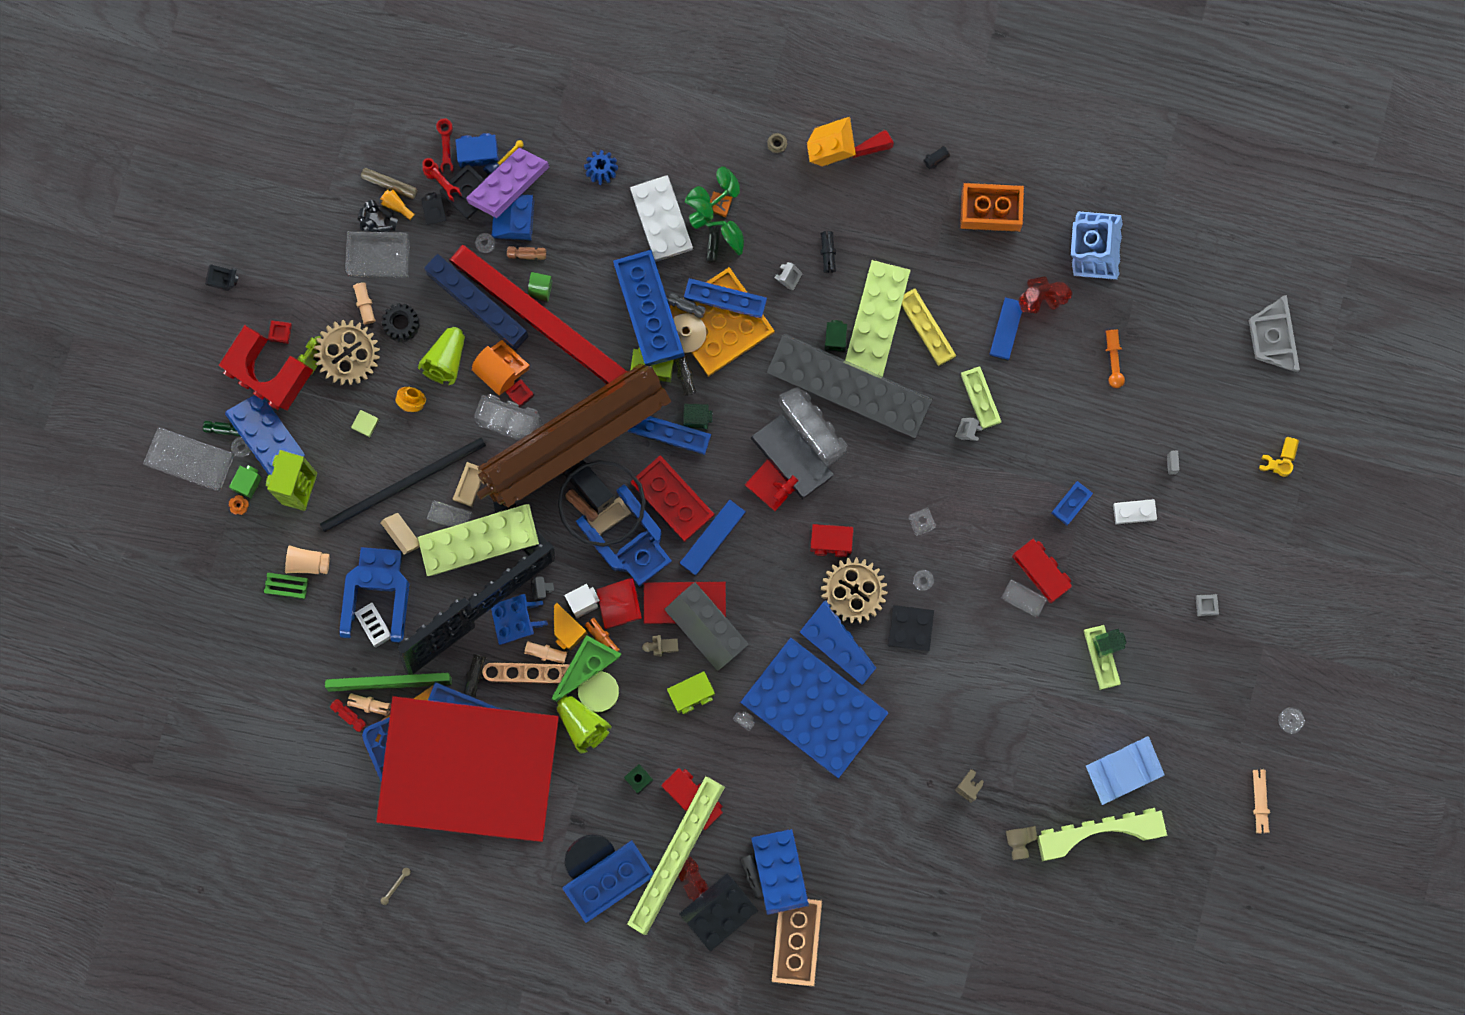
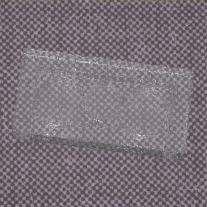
[427,500,473,527]
[1001,580,1047,617]

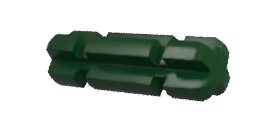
[203,421,240,436]

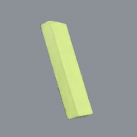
[961,366,1001,430]
[1084,625,1121,690]

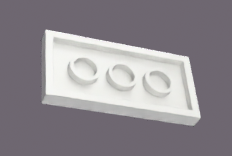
[630,175,693,262]

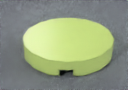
[578,671,619,712]

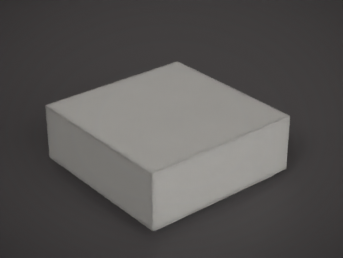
[1167,451,1179,475]
[1196,594,1219,617]

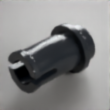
[924,146,950,169]

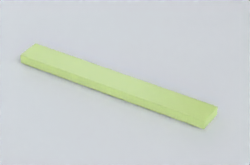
[627,776,725,935]

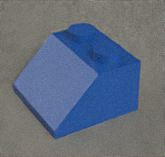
[492,195,535,241]

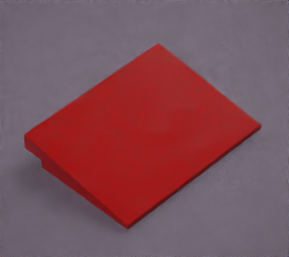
[376,696,559,842]

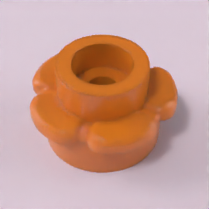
[229,495,249,515]

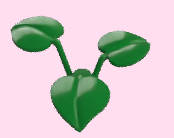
[684,166,744,256]

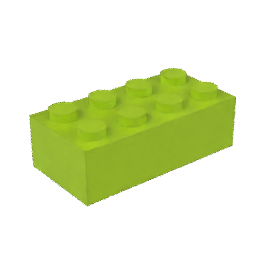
[266,450,317,511]

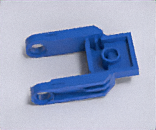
[575,484,672,587]
[340,547,410,643]

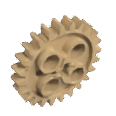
[313,320,380,386]
[821,557,887,624]

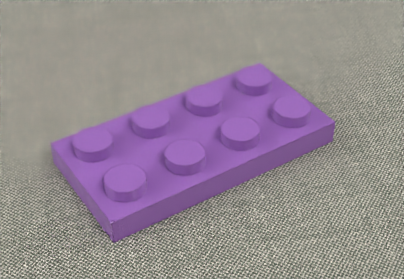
[466,148,549,218]

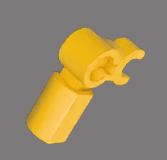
[1259,437,1299,477]

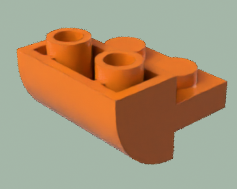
[472,340,530,396]

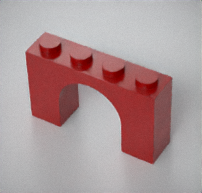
[219,325,313,411]

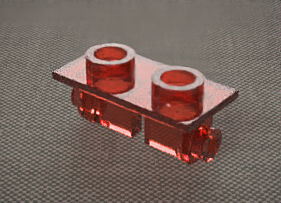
[678,857,708,901]

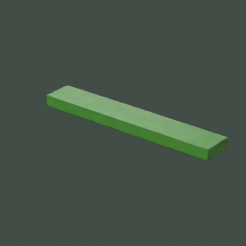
[325,673,452,692]

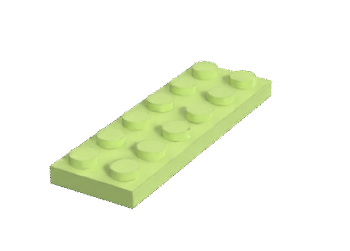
[845,260,910,377]
[418,504,539,576]

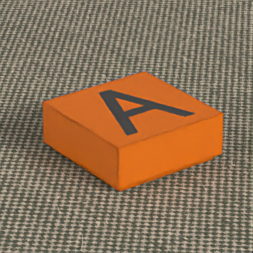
[710,191,733,217]

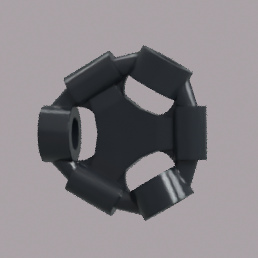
[358,200,398,234]

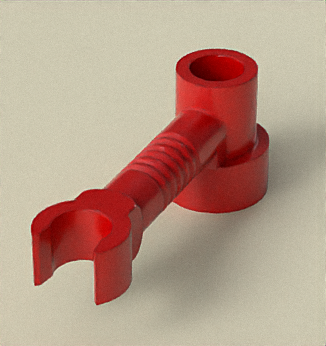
[436,119,454,173]
[423,158,461,201]

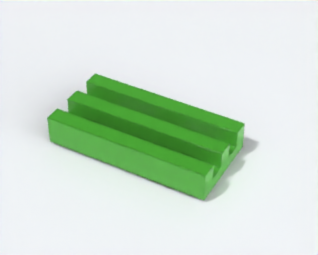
[264,573,309,599]

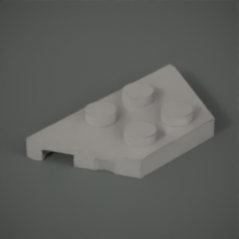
[1249,295,1300,372]

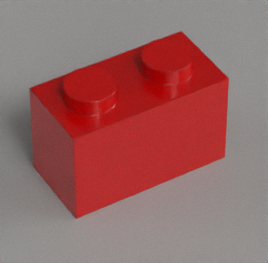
[810,524,853,557]

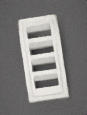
[355,603,391,648]

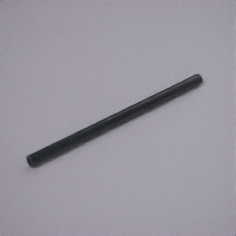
[320,437,486,532]

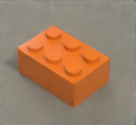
[960,183,1024,231]

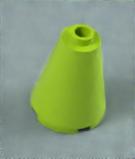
[418,327,465,385]
[557,696,611,753]

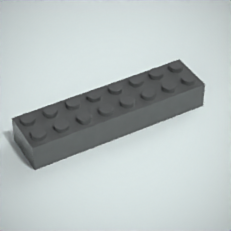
[767,334,933,438]

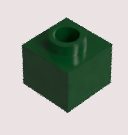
[624,764,653,794]

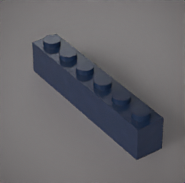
[424,254,529,351]

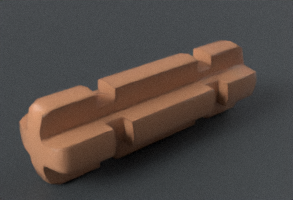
[507,246,546,260]
[565,489,598,522]

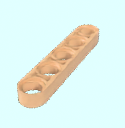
[482,663,570,684]

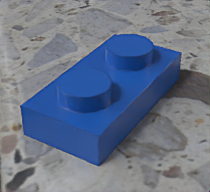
[1051,481,1093,526]

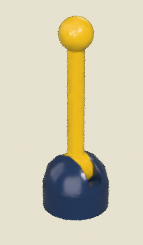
[483,140,524,176]

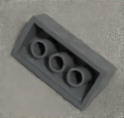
[664,582,749,671]

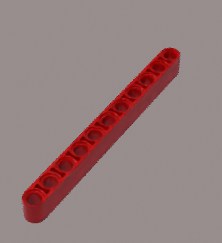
[449,245,627,384]

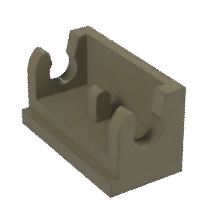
[954,769,983,803]

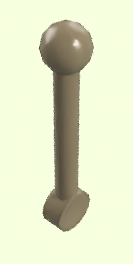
[381,868,411,905]

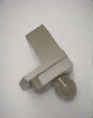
[642,635,679,657]

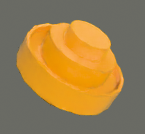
[395,387,426,412]

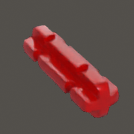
[330,699,366,732]

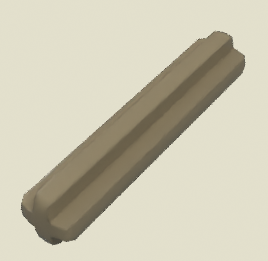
[361,168,418,199]

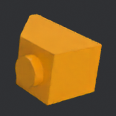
[554,603,588,651]

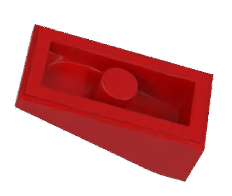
[852,130,894,158]

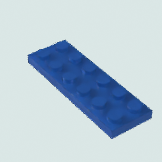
[613,250,685,367]

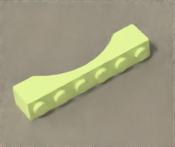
[1037,808,1167,861]

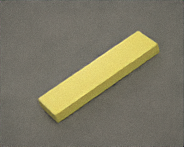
[901,288,956,367]

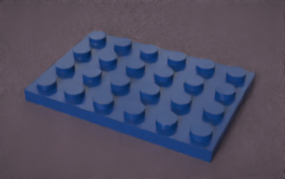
[740,638,888,779]

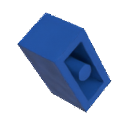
[456,133,499,168]

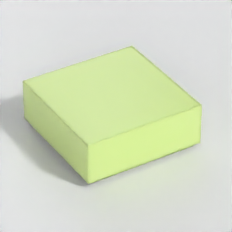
[351,410,379,437]

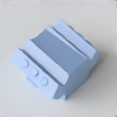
[1071,211,1123,279]
[1086,736,1164,805]

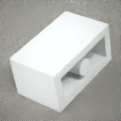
[565,584,600,619]

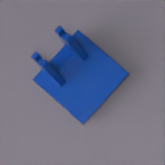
[491,594,548,645]

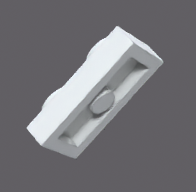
[1113,499,1157,524]

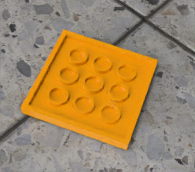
[669,267,775,377]

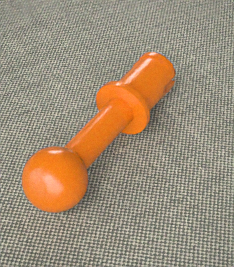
[1106,329,1125,388]

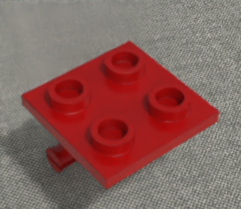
[745,459,799,511]

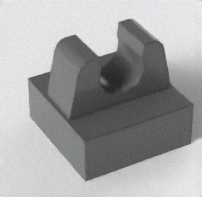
[531,577,554,601]

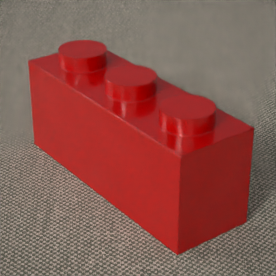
[1012,539,1072,604]
[661,768,723,831]

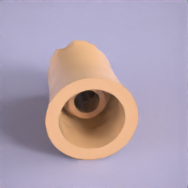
[285,545,330,574]

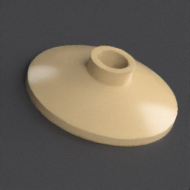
[673,313,706,353]

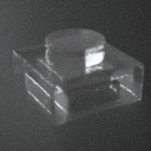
[733,711,755,731]

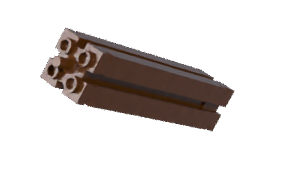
[476,364,672,507]

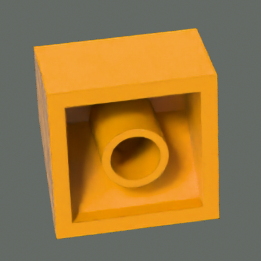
[807,117,856,166]

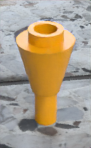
[380,189,415,220]

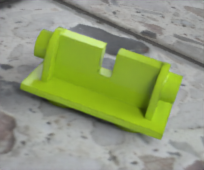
[297,336,329,375]

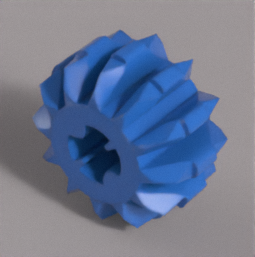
[584,150,618,185]

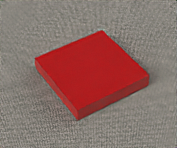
[596,578,642,629]

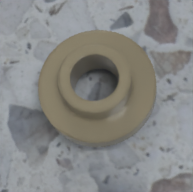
[767,133,787,153]

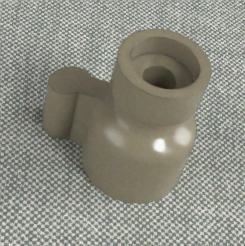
[1006,826,1038,860]

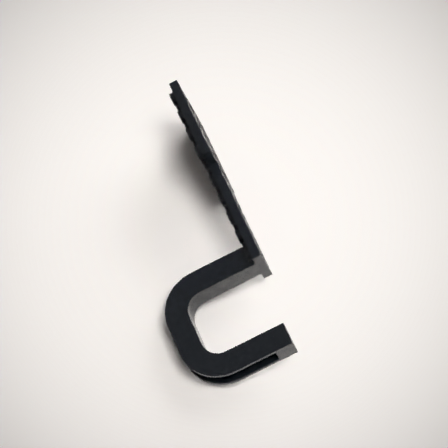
[397,460,614,675]

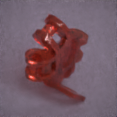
[1019,276,1073,314]

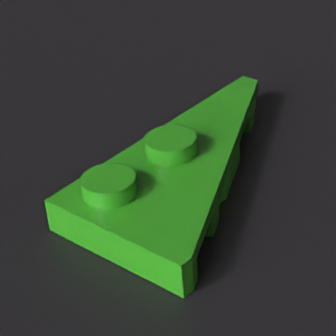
[552,635,621,702]

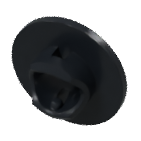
[564,835,615,879]

